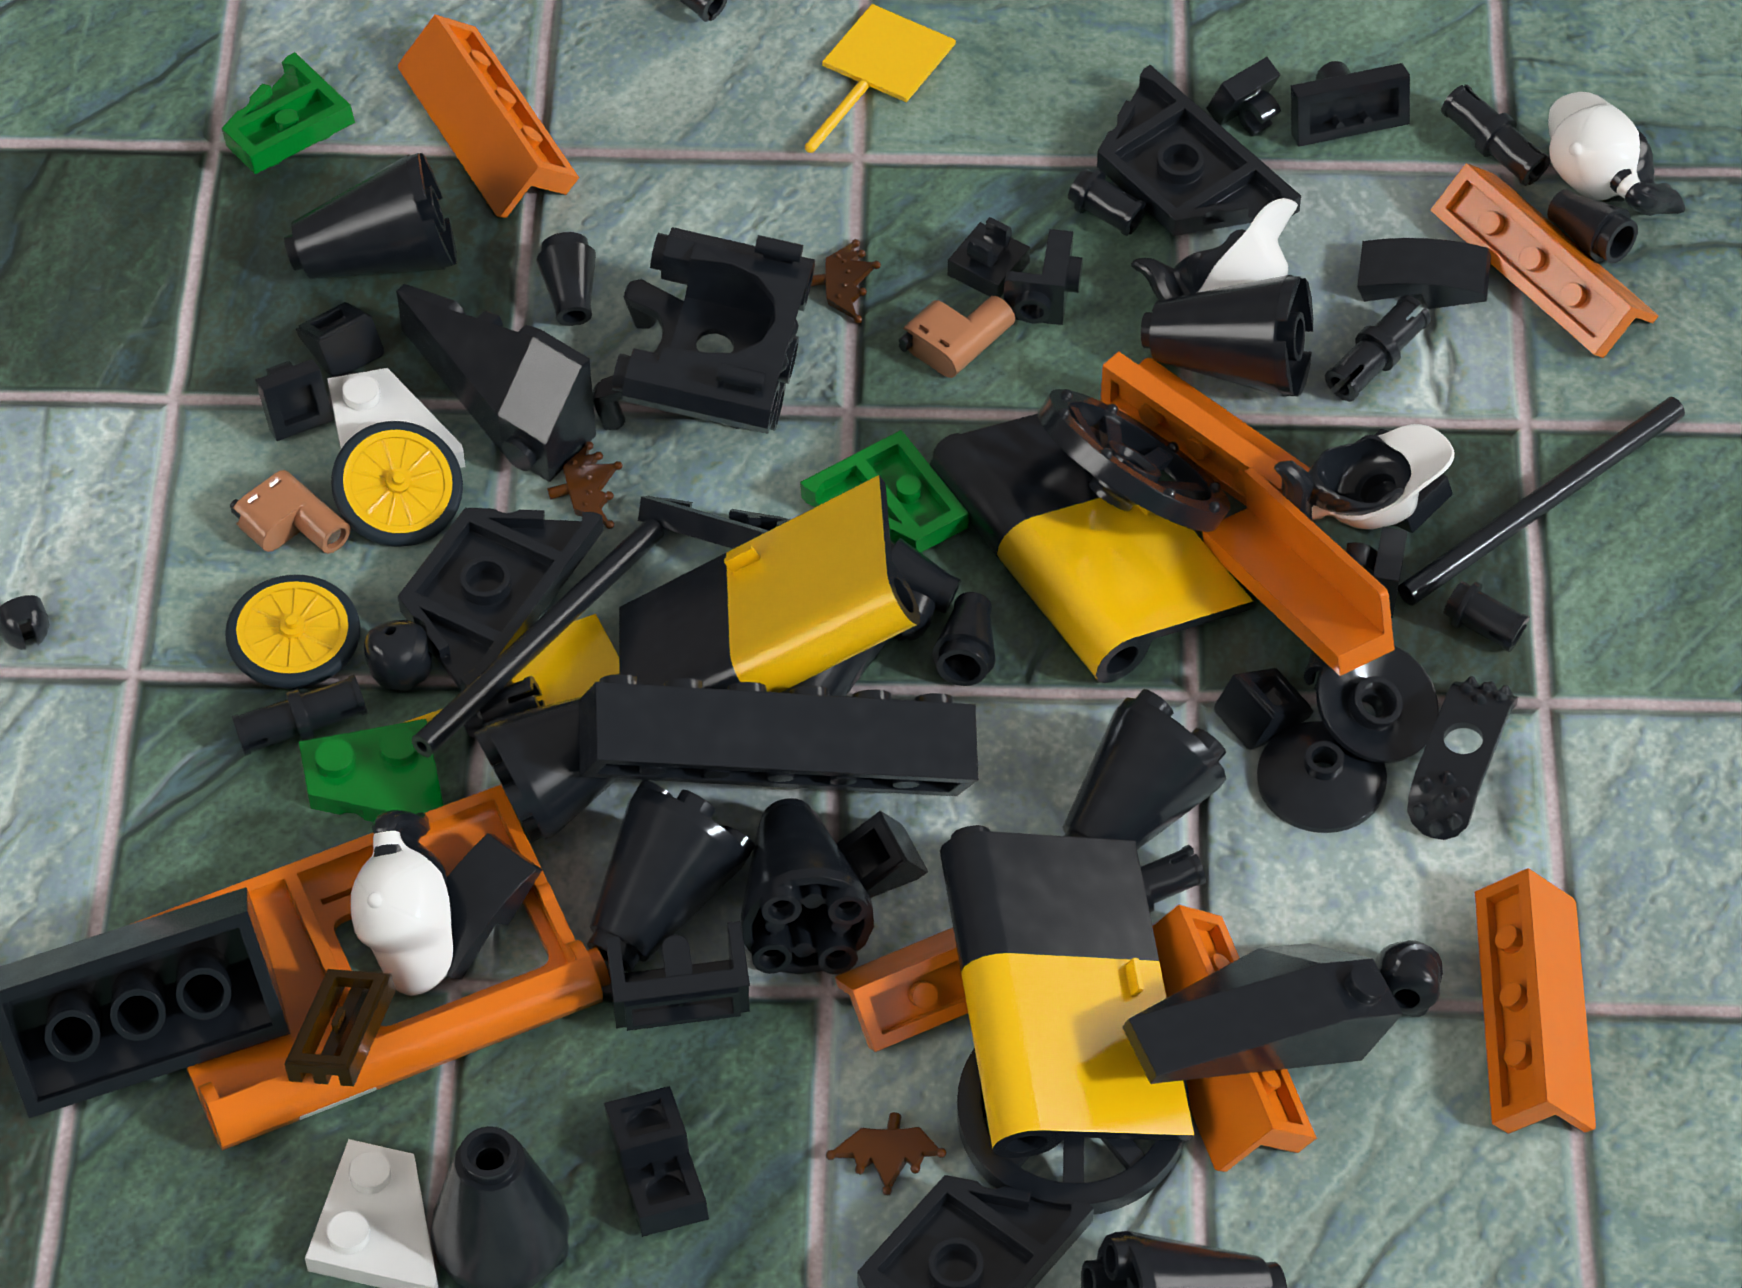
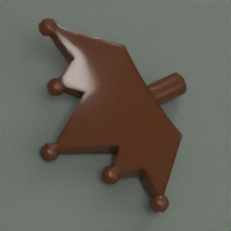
[811,239,881,324]
[547,441,623,529]
[826,1112,947,1196]

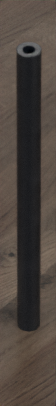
[1398,397,1685,606]
[412,518,664,757]

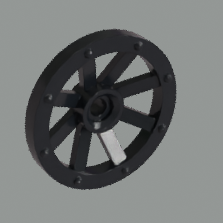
[1038,389,1230,532]
[957,1048,1190,1215]

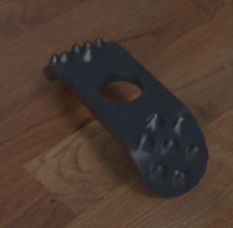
[1407,676,1519,840]

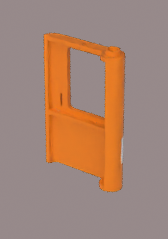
[129,784,610,1151]

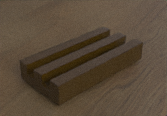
[284,969,396,1087]

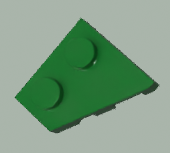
[222,52,355,174]
[800,430,969,553]
[299,718,444,822]

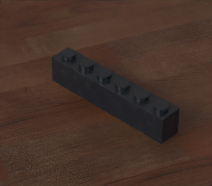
[579,674,979,796]

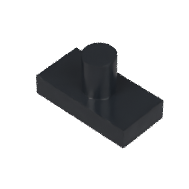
[1291,61,1410,147]

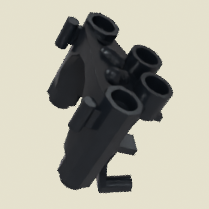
[593,227,815,434]

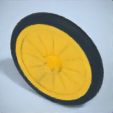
[331,421,463,547]
[225,575,360,689]

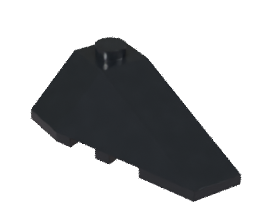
[396,284,596,482]
[1122,943,1403,1084]

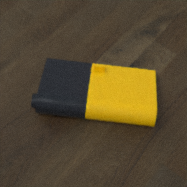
[930,413,1254,683]
[619,475,920,693]
[940,825,1194,1158]

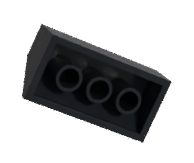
[0,887,290,1118]

